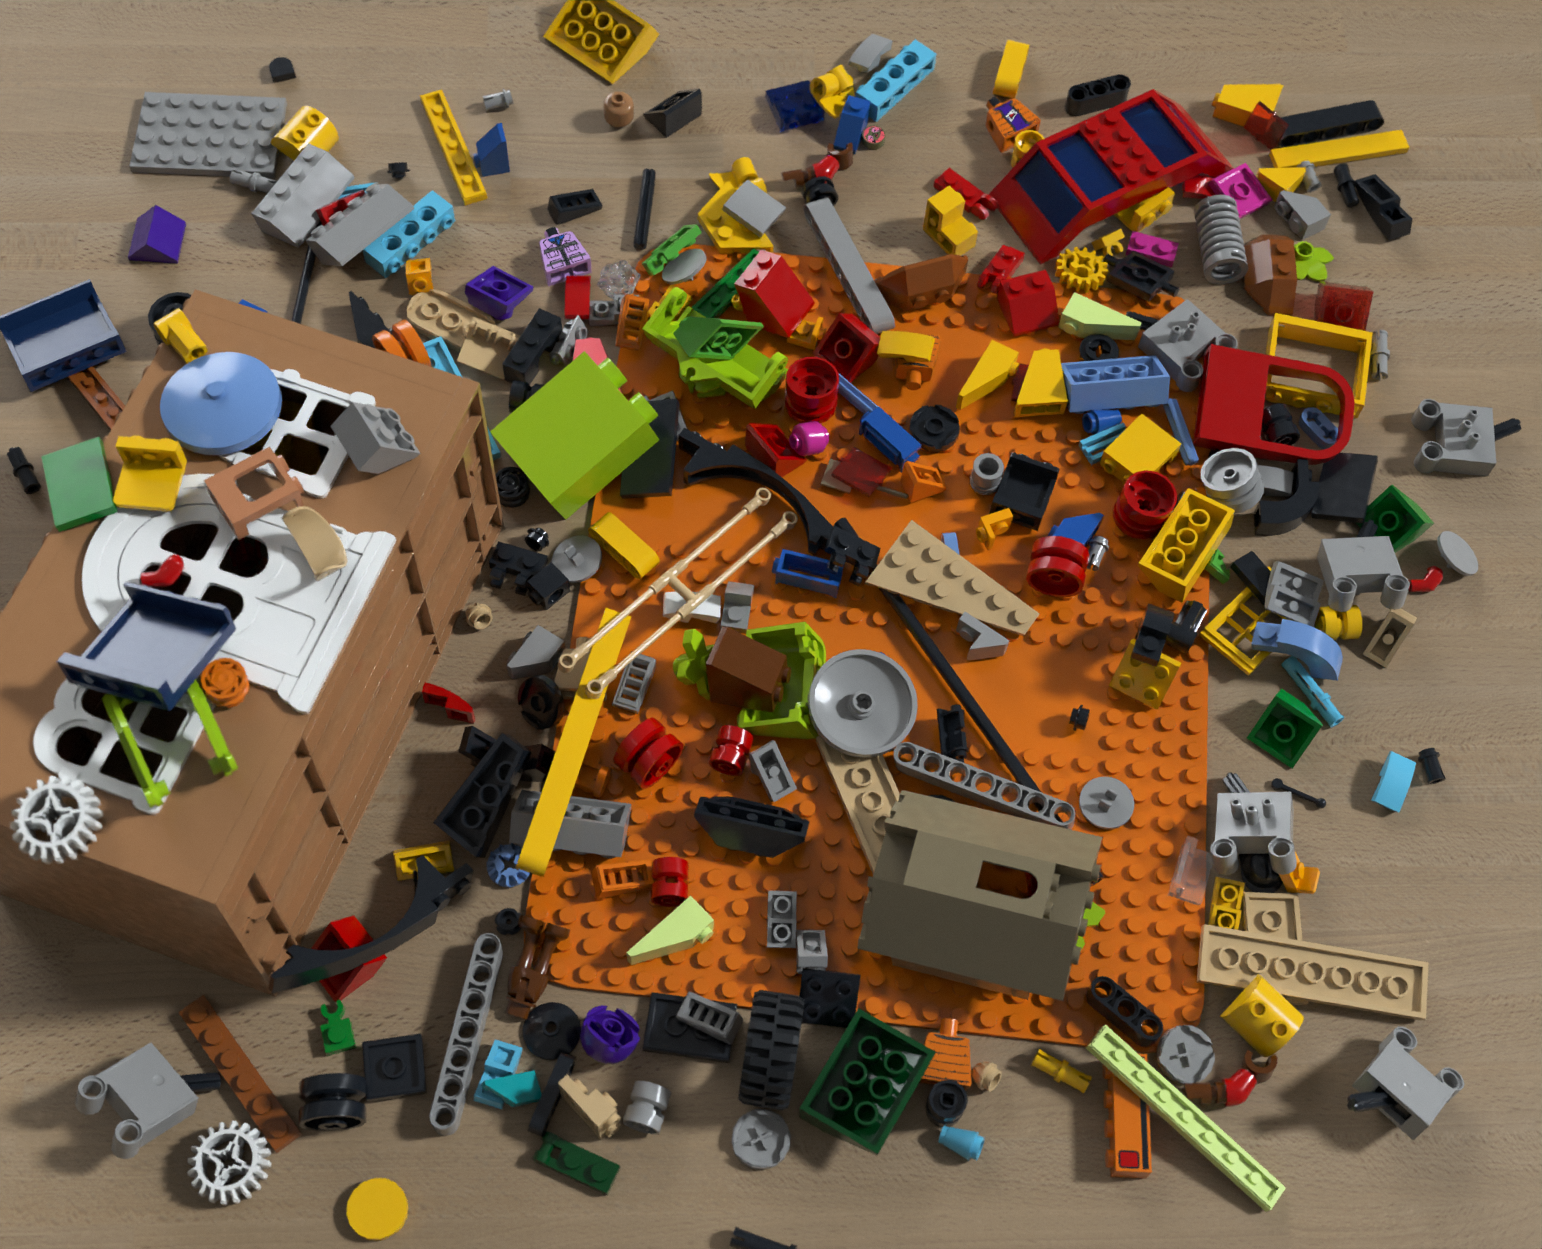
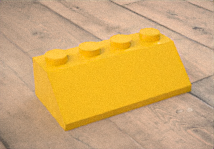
[1138,488,1235,603]

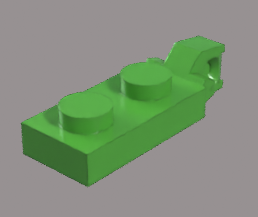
[642,224,702,275]

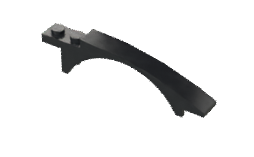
[679,428,833,556]
[268,855,474,993]

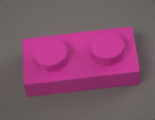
[1126,231,1179,267]

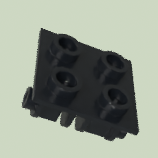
[799,968,860,1028]

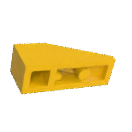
[956,340,1020,410]

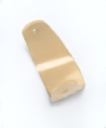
[281,506,348,582]

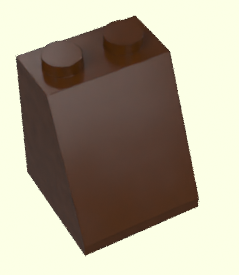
[706,626,791,713]

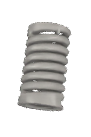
[1194,195,1248,284]

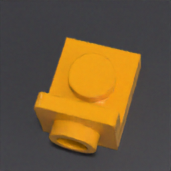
[406,258,434,296]
[787,317,826,350]
[976,508,1013,550]
[1279,852,1320,894]

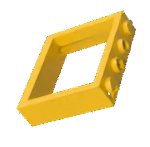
[1265,313,1373,418]

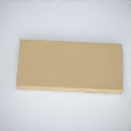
[1241,892,1308,1006]

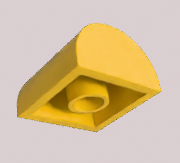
[271,106,339,161]
[1220,974,1304,1057]

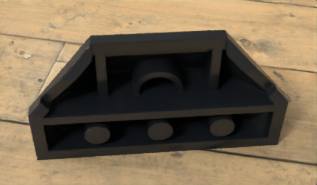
[694,796,810,858]

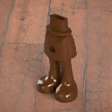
[505,915,570,1019]

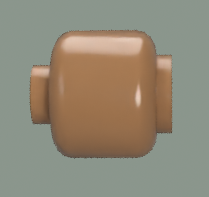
[603,92,634,127]

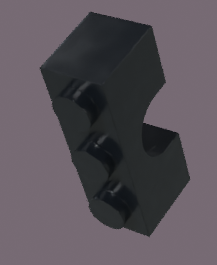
[502,308,562,385]

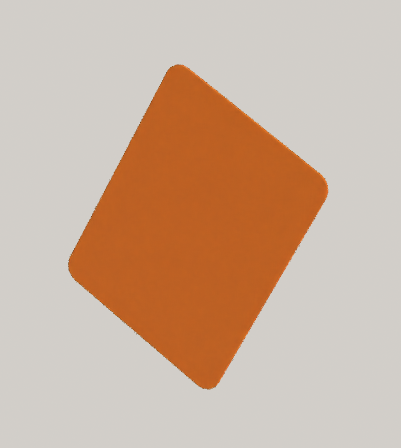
[524,244,1211,1053]

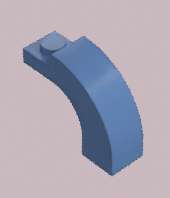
[1251,619,1343,681]

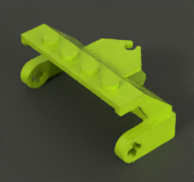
[642,287,788,409]

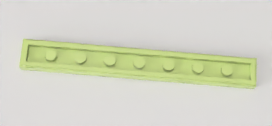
[1086,1024,1286,1212]

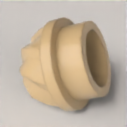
[466,602,493,630]
[972,1061,1002,1092]

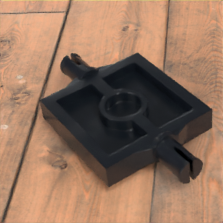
[1103,251,1180,302]

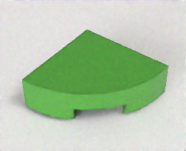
[1204,549,1230,584]

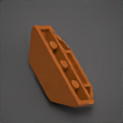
[1243,234,1297,316]
[875,254,968,311]

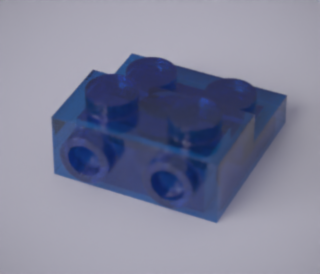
[765,80,825,131]

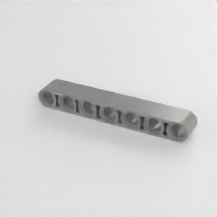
[804,197,895,334]
[893,742,1075,830]
[430,933,503,1136]

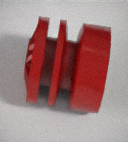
[785,357,839,424]
[1113,470,1177,539]

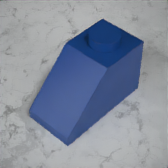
[834,95,871,154]
[473,123,510,177]
[1048,513,1104,547]

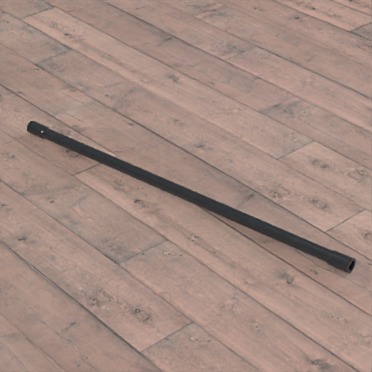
[833,518,1104,886]

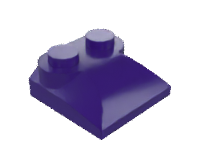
[464,266,533,320]

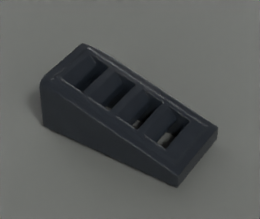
[547,189,603,225]

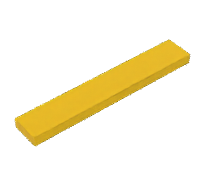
[420,89,488,206]
[1269,130,1410,168]

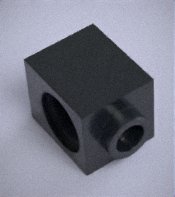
[527,562,570,610]

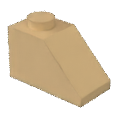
[1363,608,1417,668]

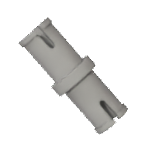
[230,168,278,193]
[1370,330,1390,380]

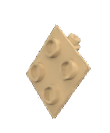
[456,317,520,380]

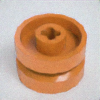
[372,319,432,367]

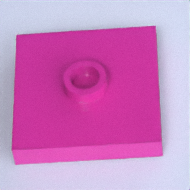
[1208,163,1272,220]

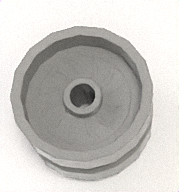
[1201,448,1264,514]

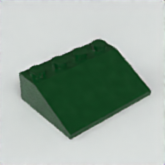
[799,1008,936,1156]

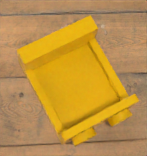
[1100,414,1181,485]

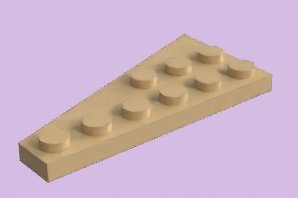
[864,520,1040,636]

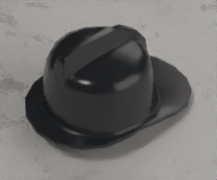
[1239,853,1283,893]

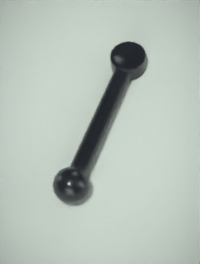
[1271,778,1326,809]

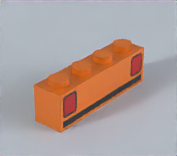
[1103,1054,1152,1179]

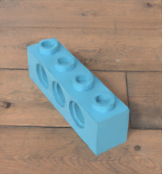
[855,40,936,122]
[363,190,455,278]

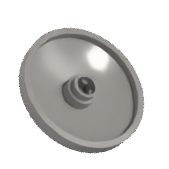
[808,649,918,757]

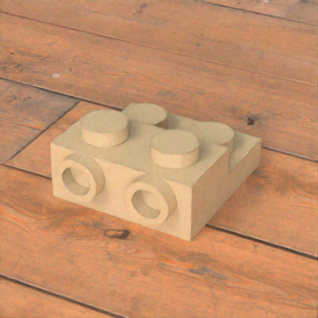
[558,1075,622,1140]

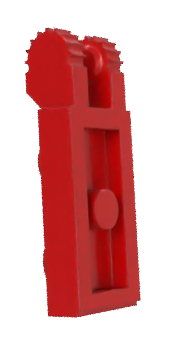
[933,168,998,220]
[977,245,1025,294]

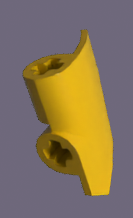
[810,65,855,119]
[709,157,767,193]

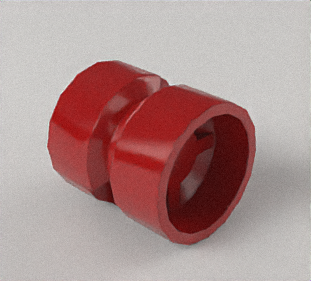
[709,725,754,776]
[651,857,689,907]

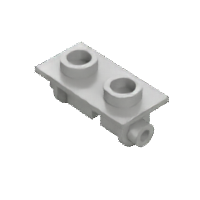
[550,316,589,366]

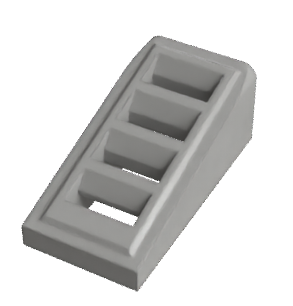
[612,651,657,714]
[676,991,743,1045]

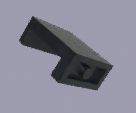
[989,453,1060,531]

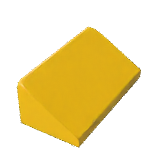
[393,841,454,881]

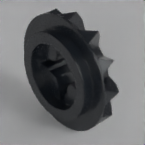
[1079,334,1119,361]

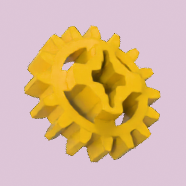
[1055,247,1108,292]

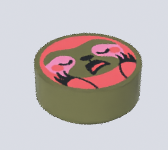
[862,126,886,149]

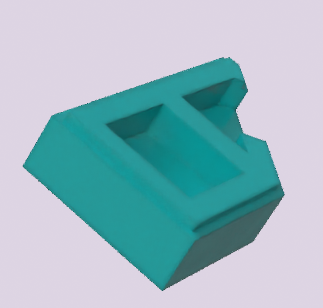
[481,1070,542,1107]

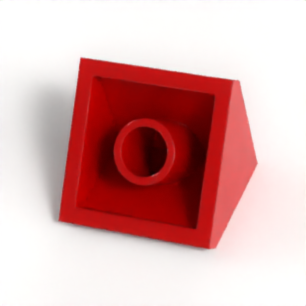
[745,423,807,477]

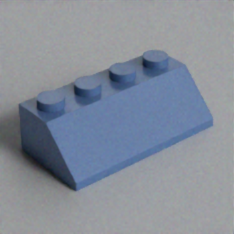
[1061,355,1170,414]

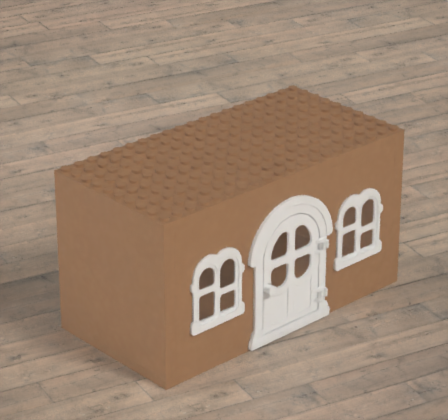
[0,289,504,997]

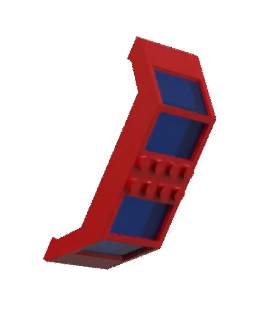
[989,89,1234,265]

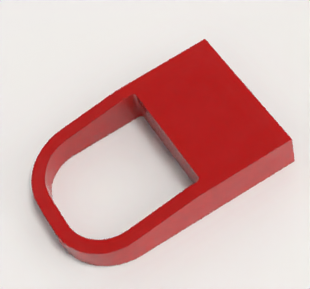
[1193,344,1355,465]

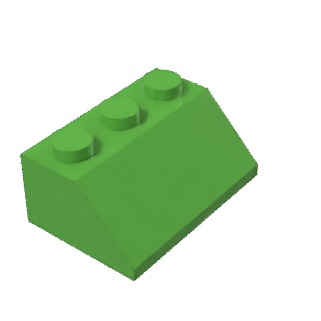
[673,316,764,360]

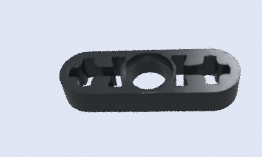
[528,1051,577,1137]

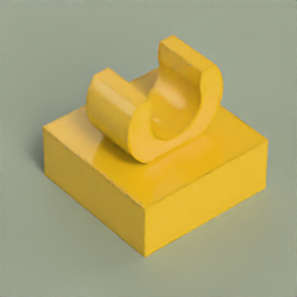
[1091,229,1125,257]

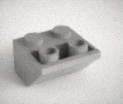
[331,402,420,474]

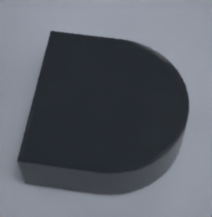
[269,57,296,83]

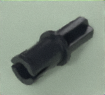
[1333,163,1359,208]
[7,447,41,494]

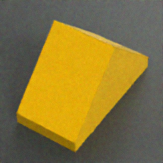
[1256,167,1306,202]

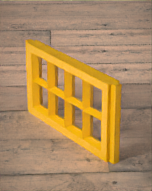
[1199,566,1292,676]

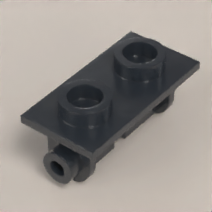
[937,705,969,763]

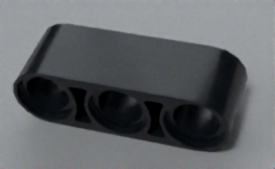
[1064,74,1131,117]
[1086,976,1163,1047]

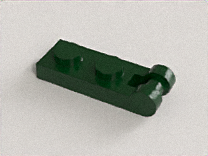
[532,1131,620,1196]

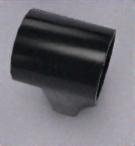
[1165,600,1207,654]

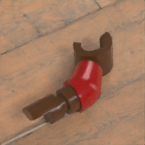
[781,142,853,188]
[1183,1050,1277,1107]

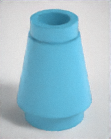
[938,1125,985,1161]

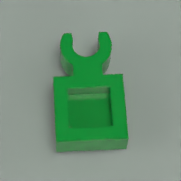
[320,1000,356,1056]

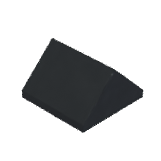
[643,89,702,138]

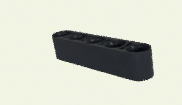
[1271,100,1385,148]

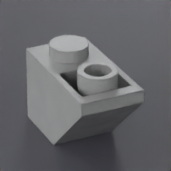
[1274,190,1331,240]
[506,625,566,679]

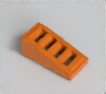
[615,294,649,351]
[592,859,655,899]

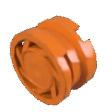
[201,658,250,708]

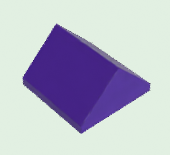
[128,205,186,264]

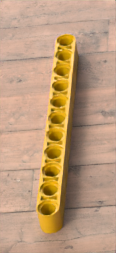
[516,608,631,877]

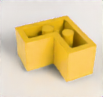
[923,186,978,256]

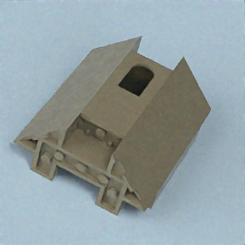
[857,790,1102,1001]

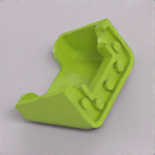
[737,622,826,739]

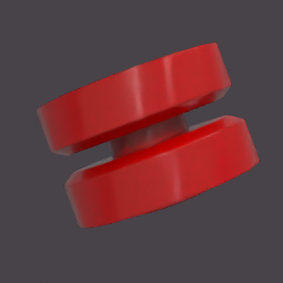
[1026,536,1090,597]
[613,717,683,789]

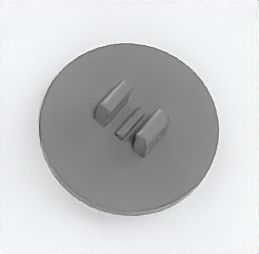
[662,249,707,285]
[1437,531,1478,576]
[551,536,602,583]
[1079,777,1134,829]

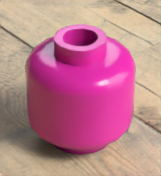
[789,421,829,457]

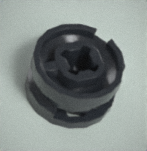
[801,176,839,206]
[495,466,530,508]

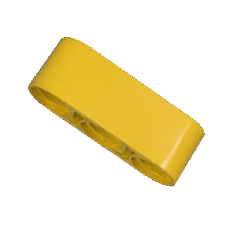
[993,40,1030,99]
[588,512,660,579]

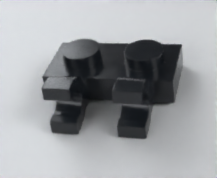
[824,526,881,586]
[489,541,548,596]

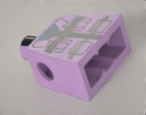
[539,227,592,287]

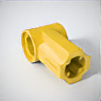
[153,308,208,364]

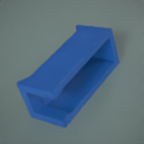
[859,406,922,473]
[772,549,844,598]

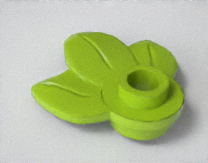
[1294,241,1334,281]

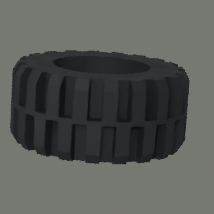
[738,990,804,1110]

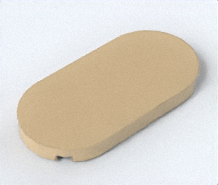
[407,289,496,353]

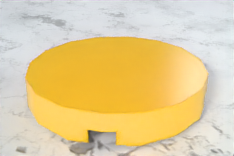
[346,1178,409,1241]

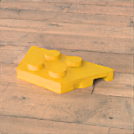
[698,181,774,254]

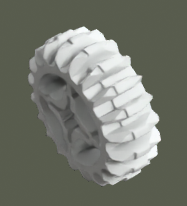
[9,775,104,864]
[187,1121,271,1205]

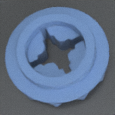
[486,843,530,887]

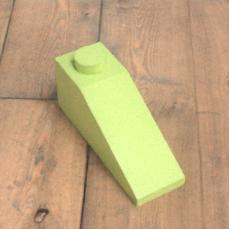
[1058,292,1141,340]
[627,896,714,965]

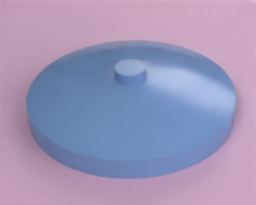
[160,352,282,455]

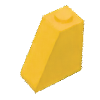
[1211,84,1283,134]
[1014,348,1068,417]

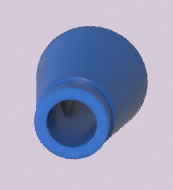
[1082,410,1122,435]

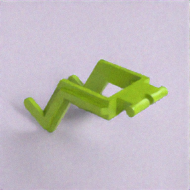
[102,680,238,808]

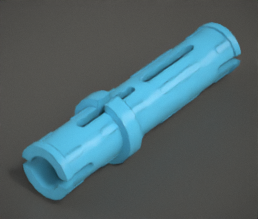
[1281,656,1344,728]

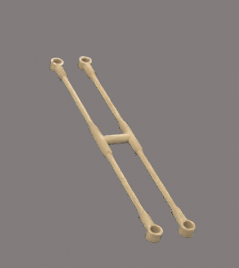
[557,488,798,699]

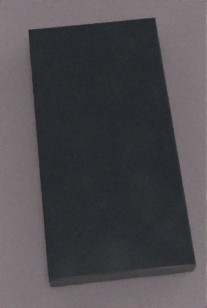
[620,399,680,499]

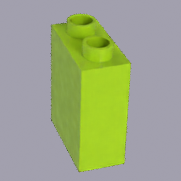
[490,351,660,520]

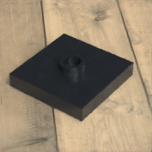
[362,1033,427,1102]

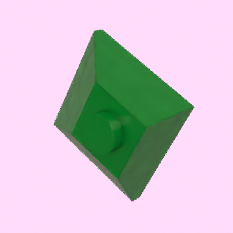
[1357,485,1434,553]
[1247,688,1323,769]

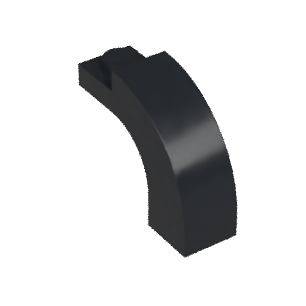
[1254,459,1320,536]
[1130,603,1174,667]
[458,726,556,782]

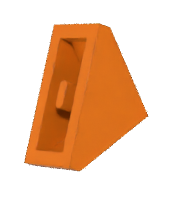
[900,461,947,503]

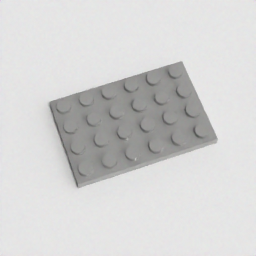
[129,92,287,178]

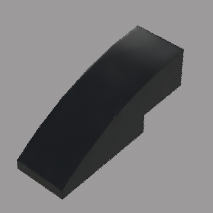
[1355,174,1413,241]

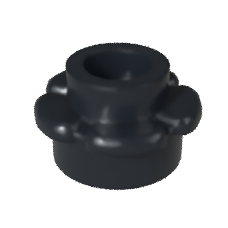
[387,162,410,178]
[525,528,549,552]
[1069,705,1090,731]
[495,908,521,935]

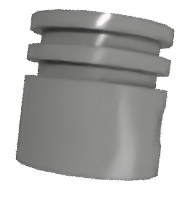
[970,453,1004,495]

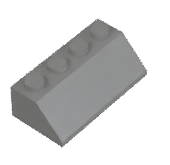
[251,144,355,248]
[306,183,415,266]
[509,790,632,858]

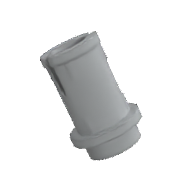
[483,89,513,111]
[1297,161,1321,192]
[1087,536,1109,571]

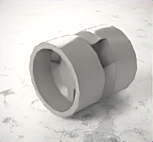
[623,1081,671,1135]

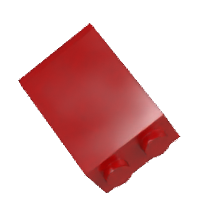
[734,250,815,338]

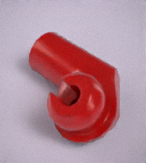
[141,555,184,588]
[1408,566,1443,592]

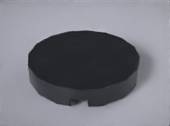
[909,405,960,452]
[518,675,565,730]

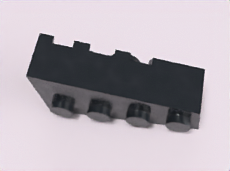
[433,733,532,858]

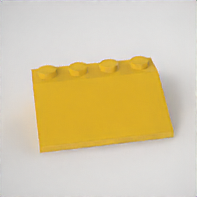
[543,0,659,84]

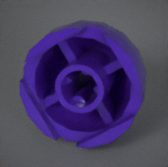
[580,1005,640,1064]

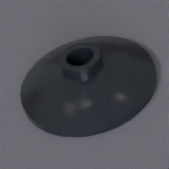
[523,1002,581,1060]

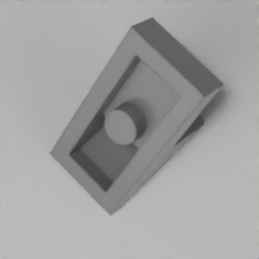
[720,581,754,634]
[956,612,1009,660]
[749,740,797,802]
[796,930,828,974]

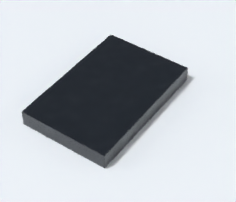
[1311,452,1378,523]
[643,992,737,1063]

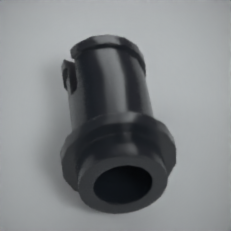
[1418,748,1446,784]

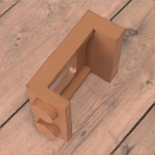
[204,447,304,540]

